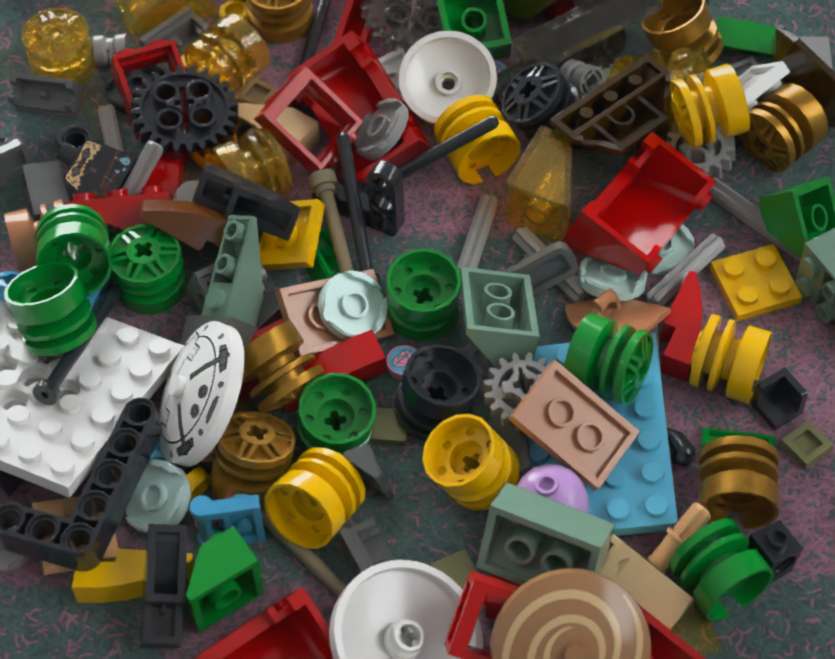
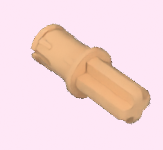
[648,502,711,573]

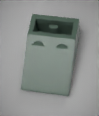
[795,228,835,324]

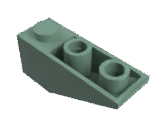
[201,215,264,327]

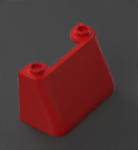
[287,30,432,184]
[562,132,717,276]
[192,587,333,659]

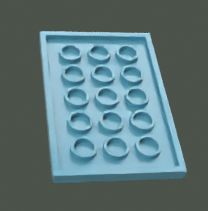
[519,333,678,536]

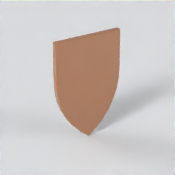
[565,289,671,332]

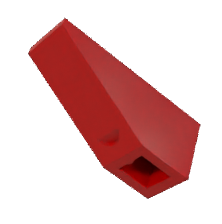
[65,185,171,230]

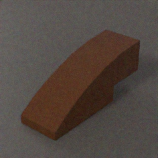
[139,199,228,251]

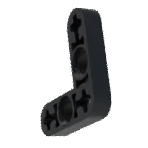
[312,161,405,237]

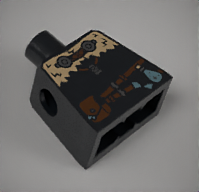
[56,138,138,199]

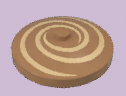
[490,568,651,659]

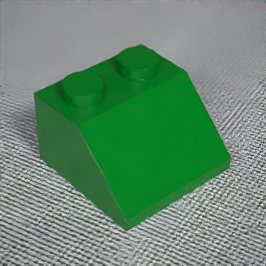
[437,0,512,60]
[758,176,835,257]
[186,526,264,633]

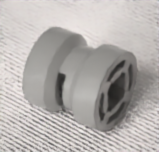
[93,34,129,67]
[559,59,604,96]

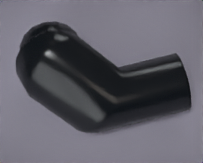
[667,427,695,467]

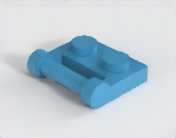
[190,494,266,546]

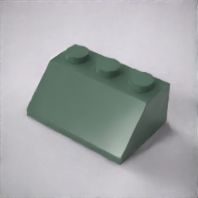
[460,267,540,368]
[476,483,615,585]

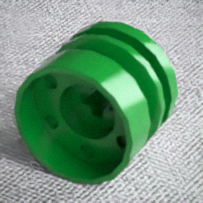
[34,204,113,296]
[110,224,187,315]
[386,248,461,341]
[4,262,97,356]
[564,313,654,406]
[296,373,376,455]
[668,518,774,622]

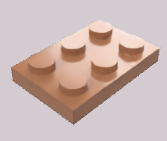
[275,269,395,358]
[508,360,640,491]

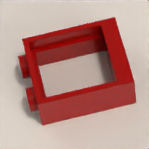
[110,39,189,138]
[254,66,363,174]
[444,571,520,659]

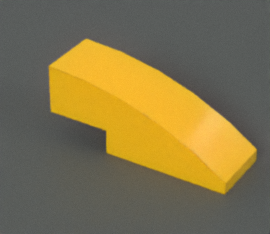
[72,549,195,603]

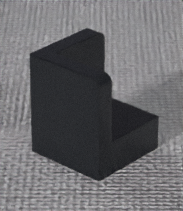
[751,367,808,431]

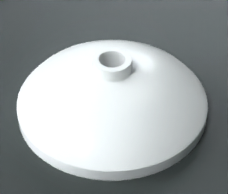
[399,31,497,125]

